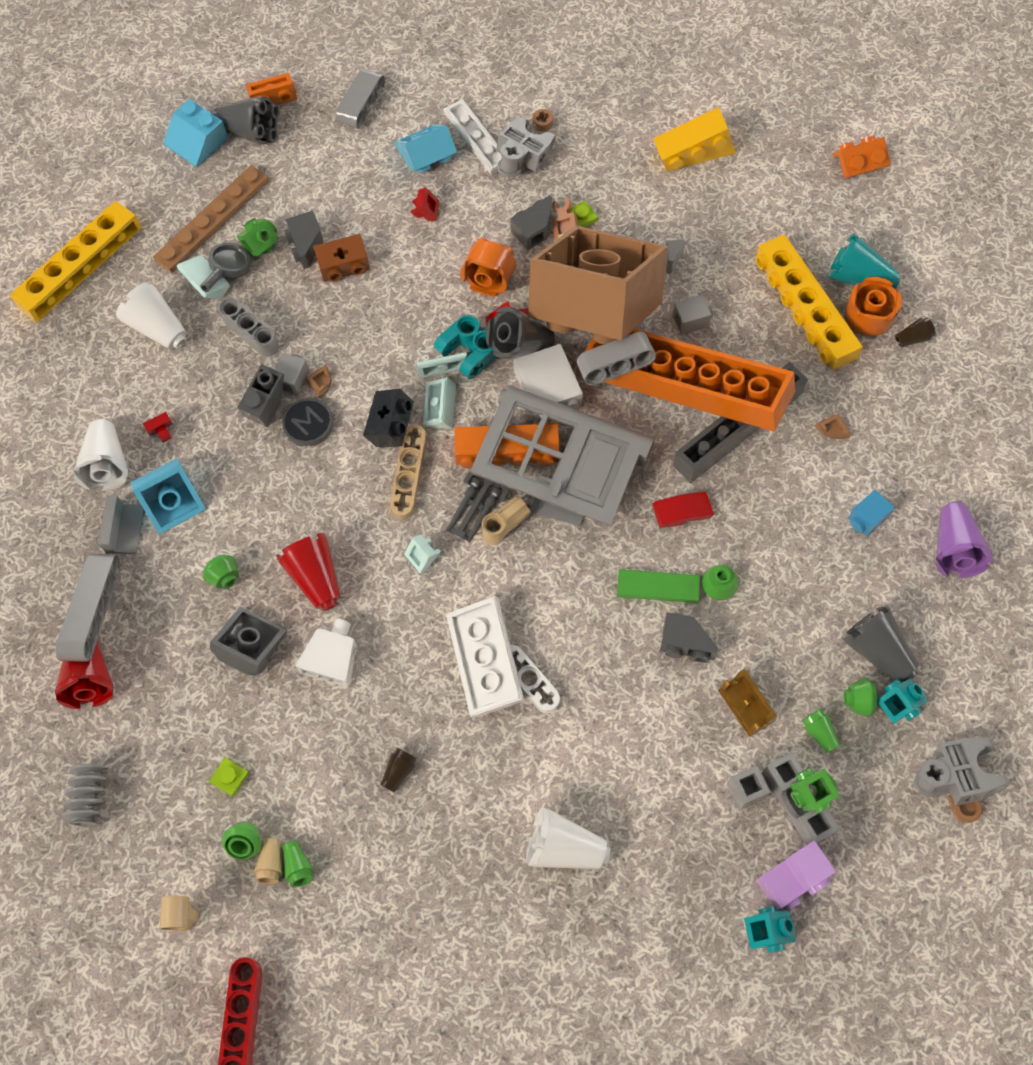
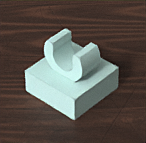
[404,535,440,573]

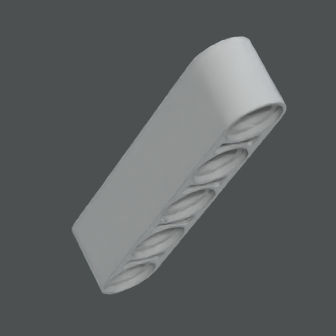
[56,554,120,662]

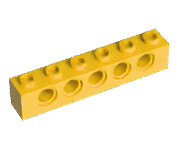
[9,200,142,323]
[755,234,863,370]

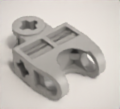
[496,117,556,177]
[914,737,1010,806]

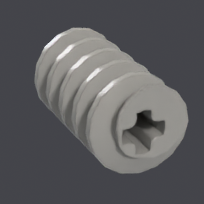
[62,764,108,827]

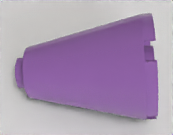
[936,502,993,578]

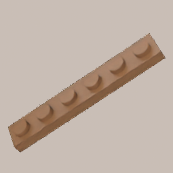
[153,165,269,273]

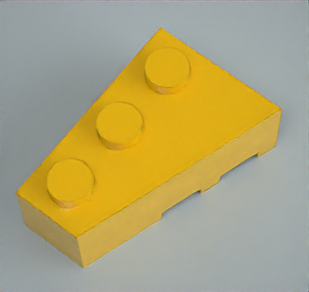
[653,107,736,171]

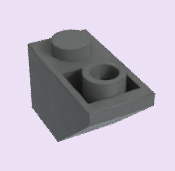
[511,195,553,251]
[284,210,324,269]
[237,364,284,427]
[660,612,718,663]

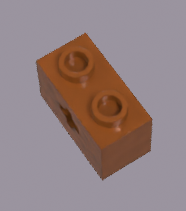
[313,234,370,282]

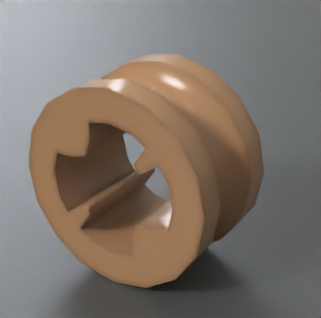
[533,109,553,131]

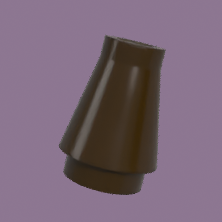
[895,317,936,348]
[380,747,417,793]

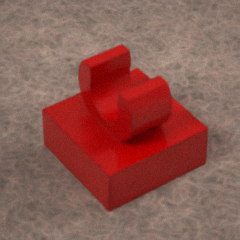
[410,187,439,221]
[142,412,173,443]

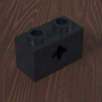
[363,389,414,448]

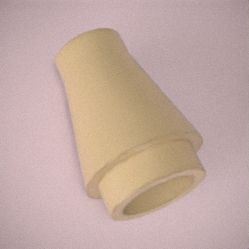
[253,838,283,884]

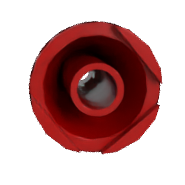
[276,533,341,611]
[55,641,114,709]

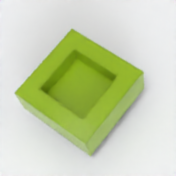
[570,200,598,228]
[208,757,249,797]

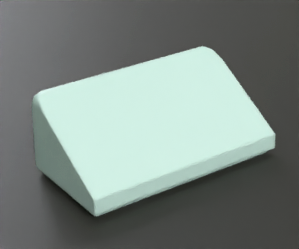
[177,256,229,299]
[416,352,467,378]
[423,377,456,429]

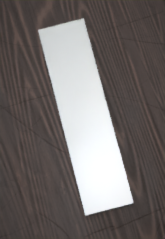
[443,99,502,175]

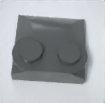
[210,607,287,675]

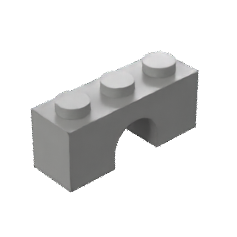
[762,752,840,845]

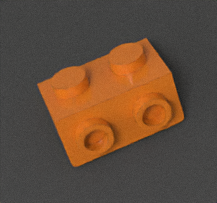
[245,73,298,105]
[833,135,891,178]

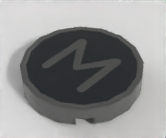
[282,398,333,446]

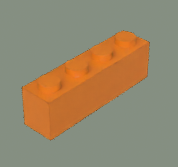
[454,423,559,468]

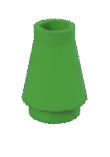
[802,709,841,753]
[282,841,314,888]

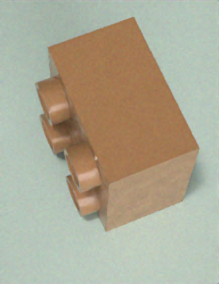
[528,226,668,344]

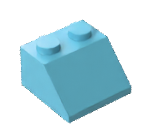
[163,99,228,167]
[394,124,457,173]
[130,458,206,534]

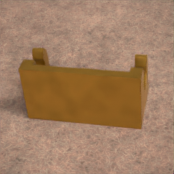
[718,669,777,737]

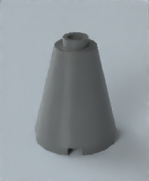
[486,307,555,359]
[842,604,919,682]

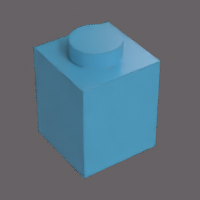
[848,490,895,536]

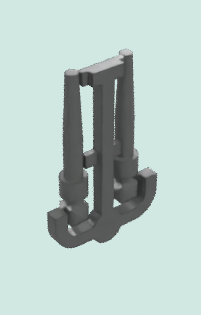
[446,472,508,542]

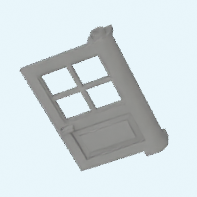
[470,385,655,526]

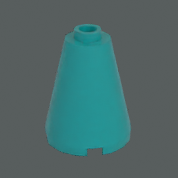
[827,233,900,289]

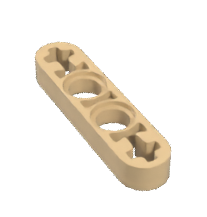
[390,424,426,519]

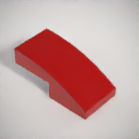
[652,491,714,528]

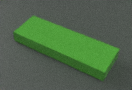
[617,569,700,603]

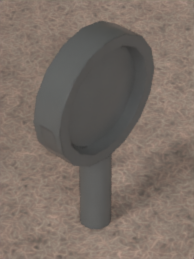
[200,243,251,292]

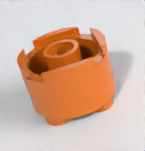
[460,238,516,297]
[845,277,902,336]

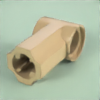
[482,496,531,545]
[159,896,198,931]

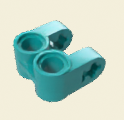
[434,315,496,380]

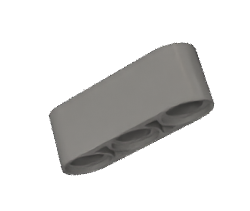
[336,68,385,129]
[219,298,279,357]
[577,332,656,385]

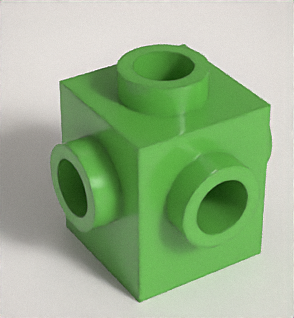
[236,218,280,256]
[790,767,840,813]

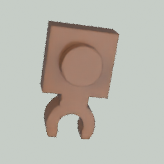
[551,197,578,241]

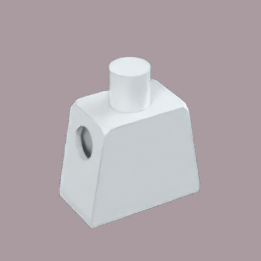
[296,619,357,688]

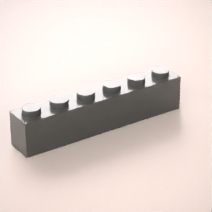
[673,362,808,484]

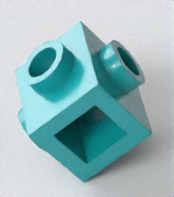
[877,678,928,724]
[744,906,796,953]

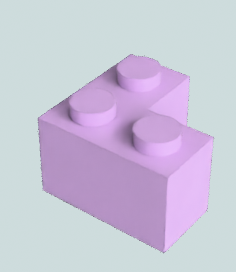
[756,840,836,911]

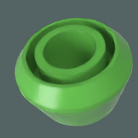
[203,554,239,589]
[702,565,739,600]
[843,678,877,717]
[222,821,261,860]

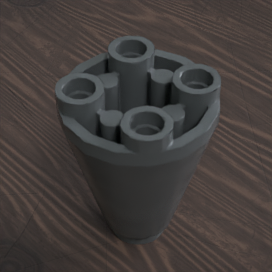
[213,97,280,145]

